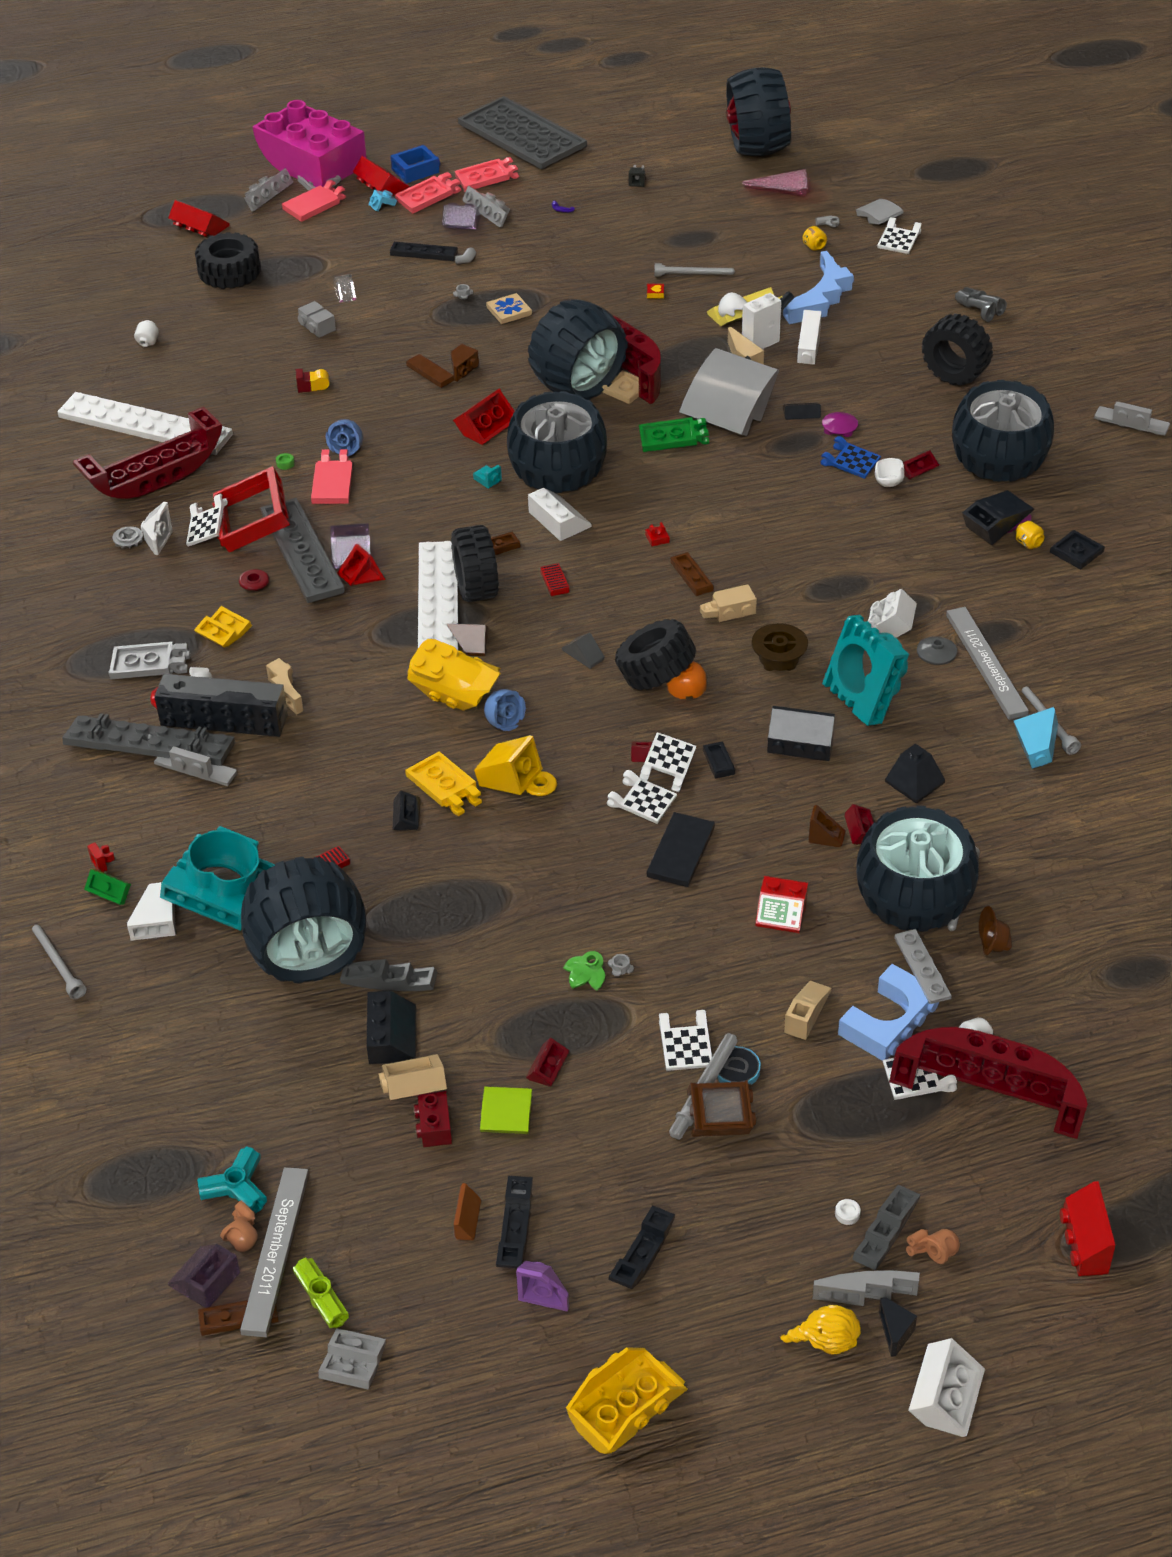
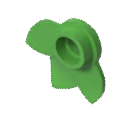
[563,951,606,991]

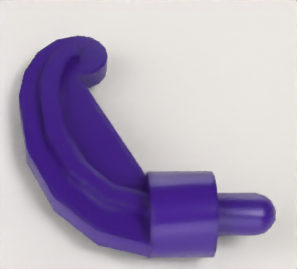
[552,201,575,212]

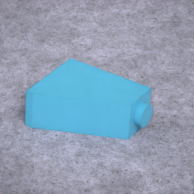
[1014,707,1058,769]

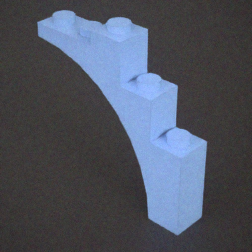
[783,251,854,324]

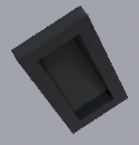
[879,1297,917,1357]

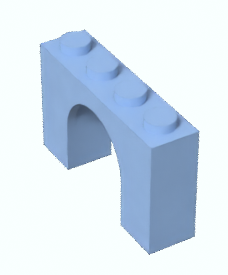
[838,964,939,1061]

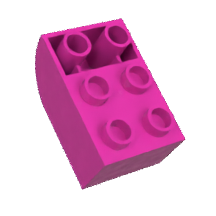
[252,100,366,187]

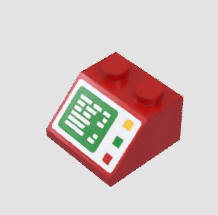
[755,876,808,933]

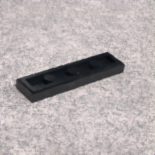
[390,241,458,261]

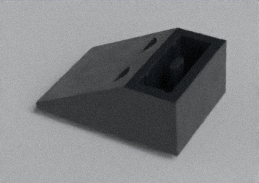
[962,490,1034,545]

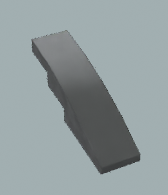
[340,959,438,991]
[852,1185,920,1270]

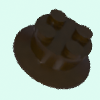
[752,623,808,671]

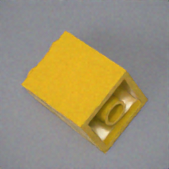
[474,735,543,795]

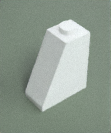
[797,310,821,364]
[127,882,176,941]

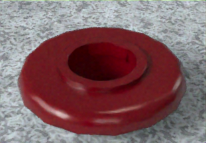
[239,569,269,590]

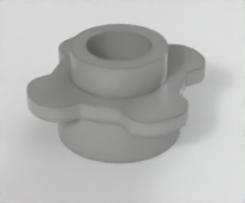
[453,284,473,299]
[608,954,634,977]

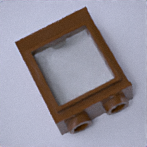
[687,1080,756,1137]

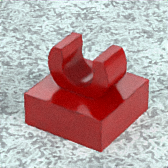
[645,522,670,547]
[87,842,115,872]

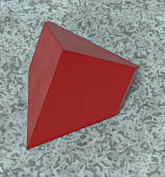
[337,544,385,586]

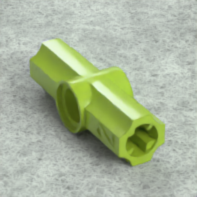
[293,1257,349,1328]

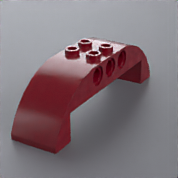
[612,315,661,404]
[73,406,222,499]
[889,1027,1088,1139]

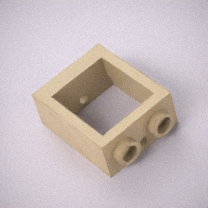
[379,1054,447,1100]

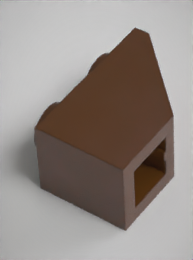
[451,344,479,382]

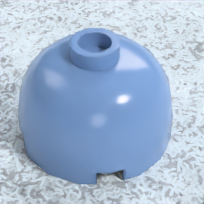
[325,419,363,457]
[484,689,526,731]

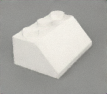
[528,488,592,541]
[909,1338,985,1437]

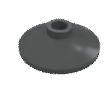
[917,636,957,665]

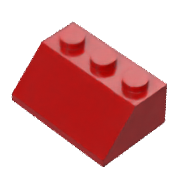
[353,156,410,196]
[168,200,230,237]
[453,388,515,445]
[1060,1181,1115,1276]

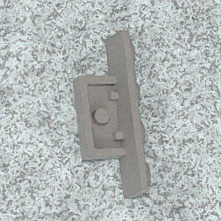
[244,168,293,211]
[463,186,510,227]
[1094,401,1170,436]
[154,746,237,786]
[895,929,952,1004]

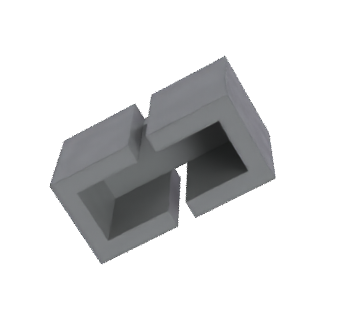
[298,301,336,338]

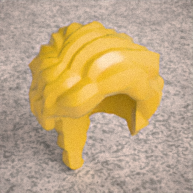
[780,1305,861,1354]

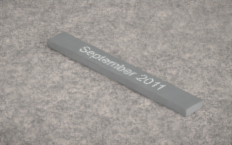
[946,607,1029,720]
[240,1167,309,1337]

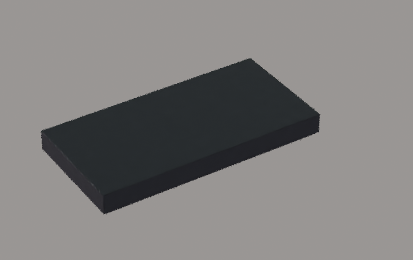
[647,812,715,887]

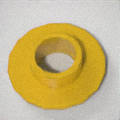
[525,771,557,796]

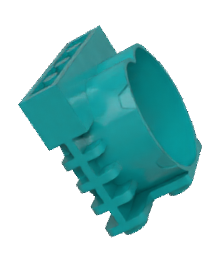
[822,615,909,726]
[160,826,275,931]

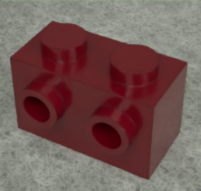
[414,1091,452,1147]

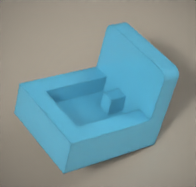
[369,190,397,211]

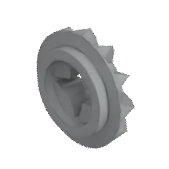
[112,526,143,549]

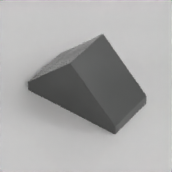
[562,632,604,669]

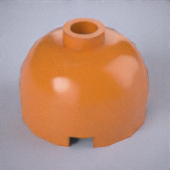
[667,661,707,699]

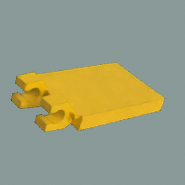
[405,751,482,816]

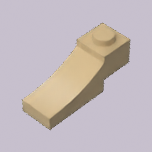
[266,658,303,715]

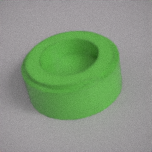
[276,453,295,470]

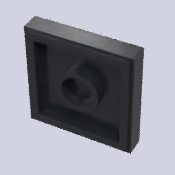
[1050,530,1105,570]

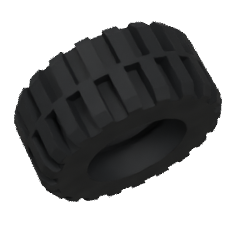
[195,232,261,289]
[922,314,993,385]
[451,525,499,602]
[615,619,696,690]

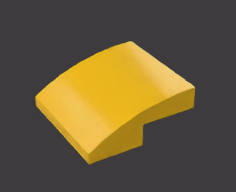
[194,606,252,648]

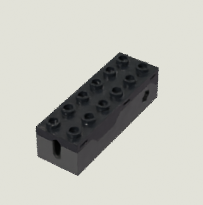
[150,674,288,737]

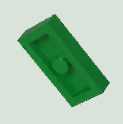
[84,869,131,905]

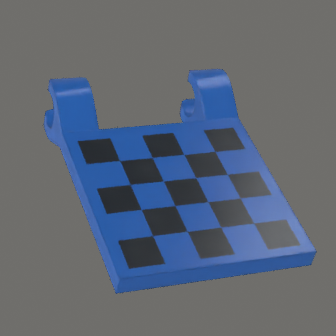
[821,436,881,479]

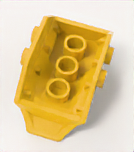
[407,639,501,711]
[566,1347,688,1454]

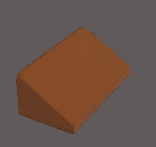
[454,1183,481,1240]

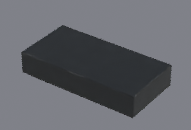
[703,741,735,779]

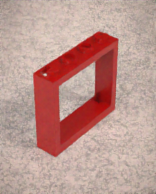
[212,466,290,552]

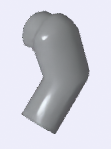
[815,215,840,228]
[455,247,476,264]

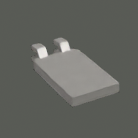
[109,641,190,679]

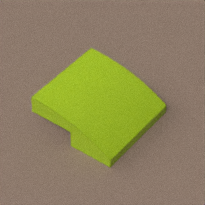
[480,1087,532,1134]

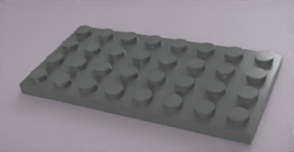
[458,96,587,169]

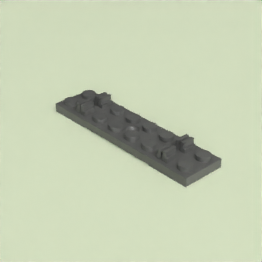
[261,498,345,603]
[62,713,235,766]

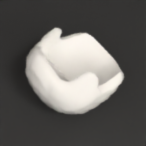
[718,292,748,317]
[875,458,904,487]

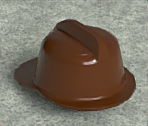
[979,906,1012,956]

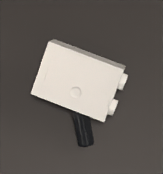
[742,291,794,349]

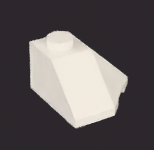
[141,502,173,555]

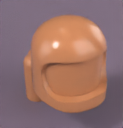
[220,1200,258,1252]
[906,1229,960,1264]

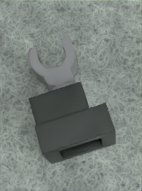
[629,165,645,187]

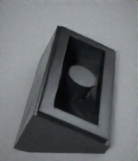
[783,402,821,420]
[392,790,420,830]

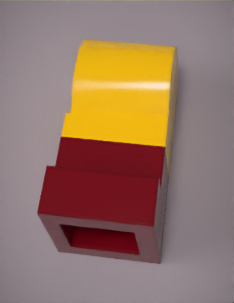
[295,369,330,393]

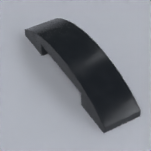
[496,1176,533,1268]
[609,1205,675,1289]

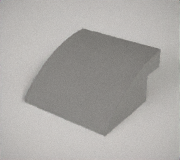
[679,348,779,436]

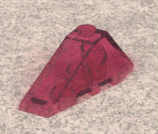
[742,169,810,196]

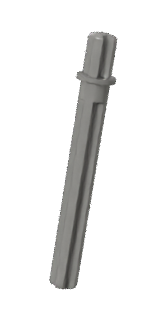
[669,1033,737,1140]

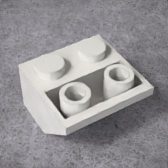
[868,589,917,638]

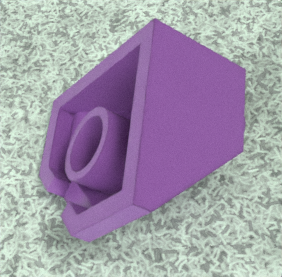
[516,1261,569,1312]

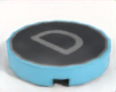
[717,1046,761,1085]

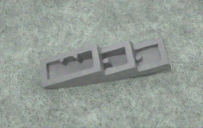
[812,1270,920,1306]

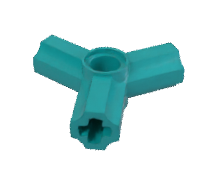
[197,1146,267,1213]

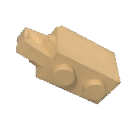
[700,584,757,622]

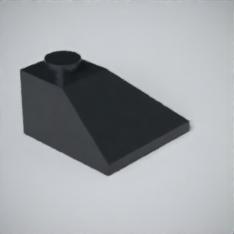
[885,743,945,804]

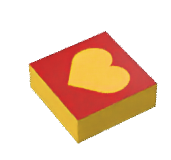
[647,284,664,298]

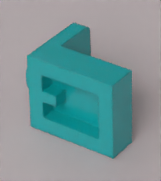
[473,465,502,489]

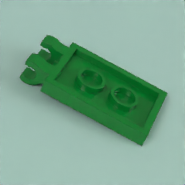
[639,417,709,452]

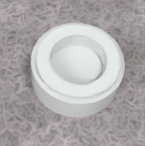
[835,1199,861,1225]

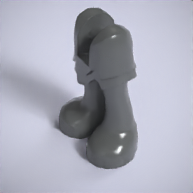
[955,287,1007,322]

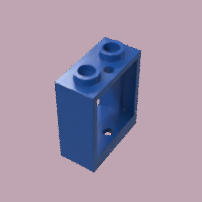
[390,145,440,183]

